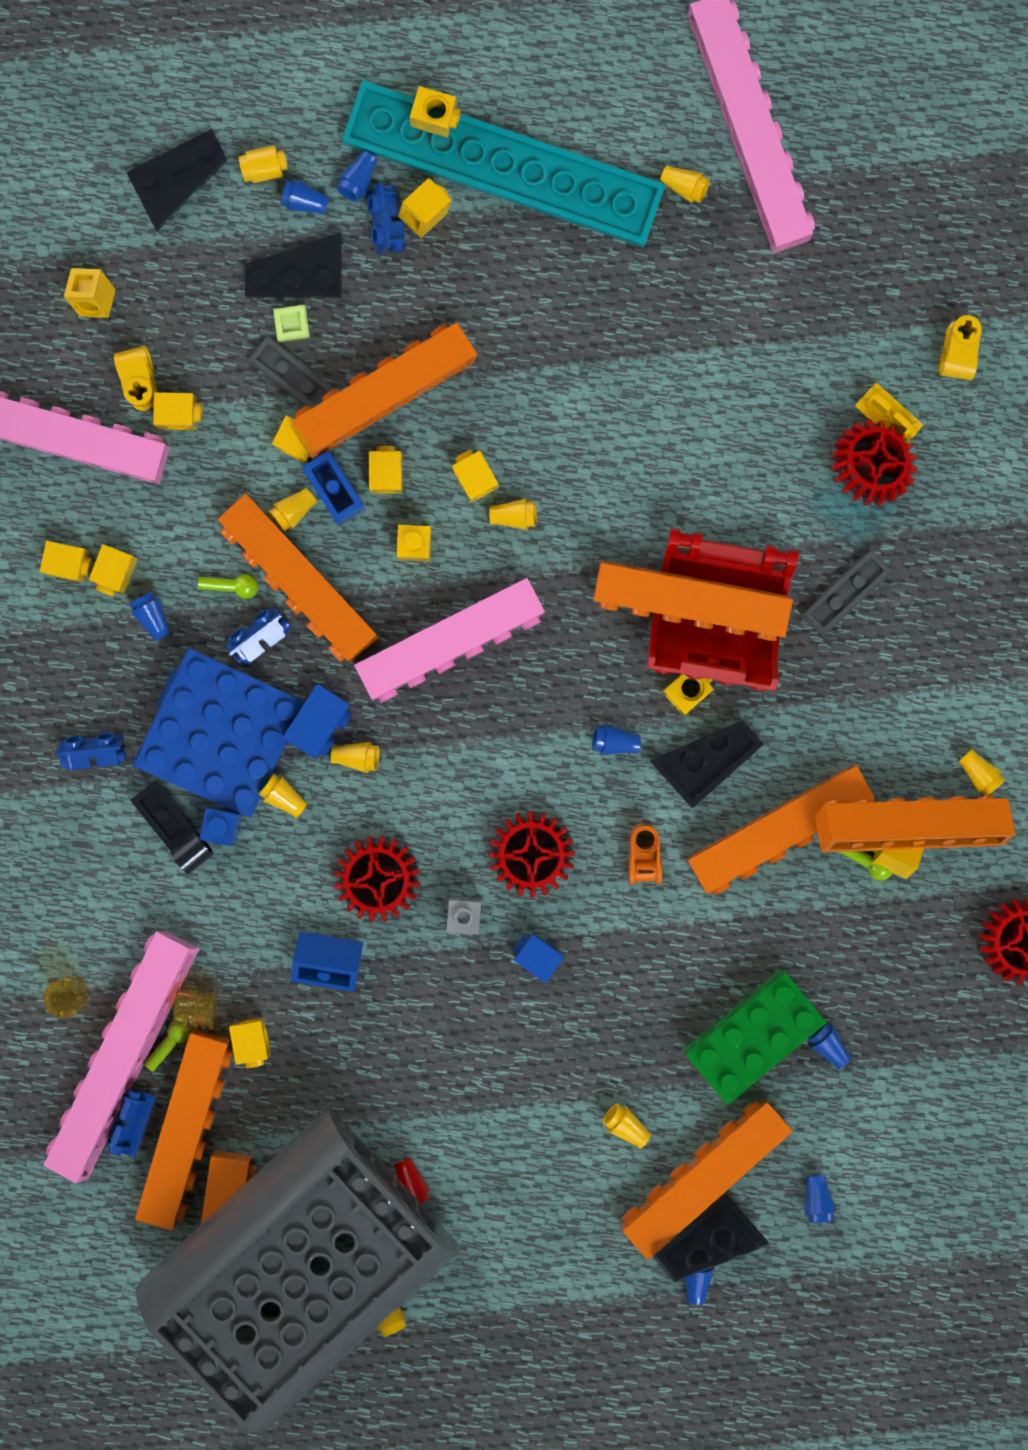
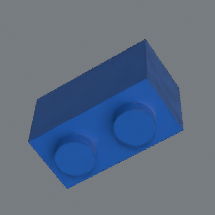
[301,450,366,526]
[283,684,353,759]
[291,932,363,992]

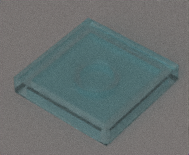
[812,470,902,549]

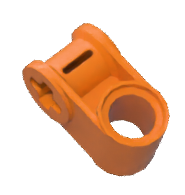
[628,823,662,885]

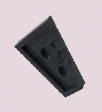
[126,129,227,232]
[245,232,342,298]
[649,720,764,809]
[653,1193,769,1283]

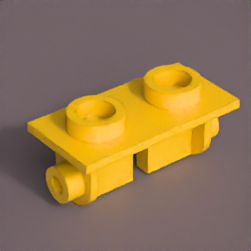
[855,382,923,444]

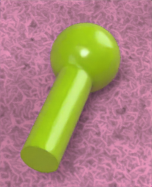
[197,574,259,599]
[839,851,892,881]
[144,1018,193,1072]

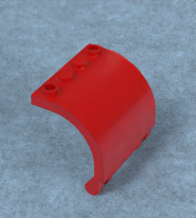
[647,528,799,691]

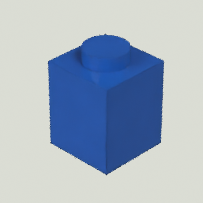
[199,806,242,846]
[513,932,564,983]

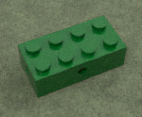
[683,969,827,1105]

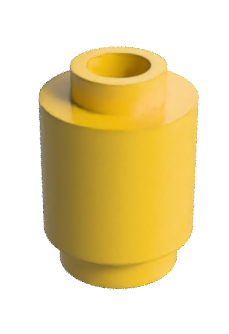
[239,144,288,183]

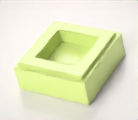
[273,305,310,342]

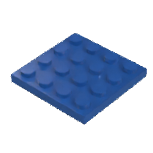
[132,648,305,818]

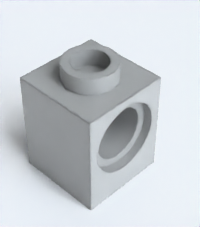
[446,897,482,935]

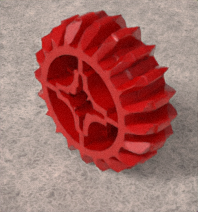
[830,419,918,506]
[488,811,575,898]
[334,835,421,922]
[979,898,1028,985]

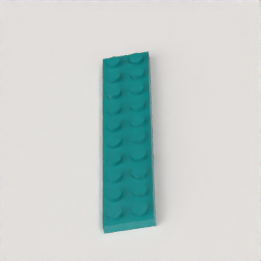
[342,80,666,248]

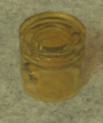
[43,975,90,1018]
[174,988,219,1030]

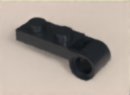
[130,780,214,875]

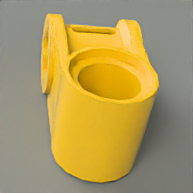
[939,315,982,381]
[114,346,158,411]

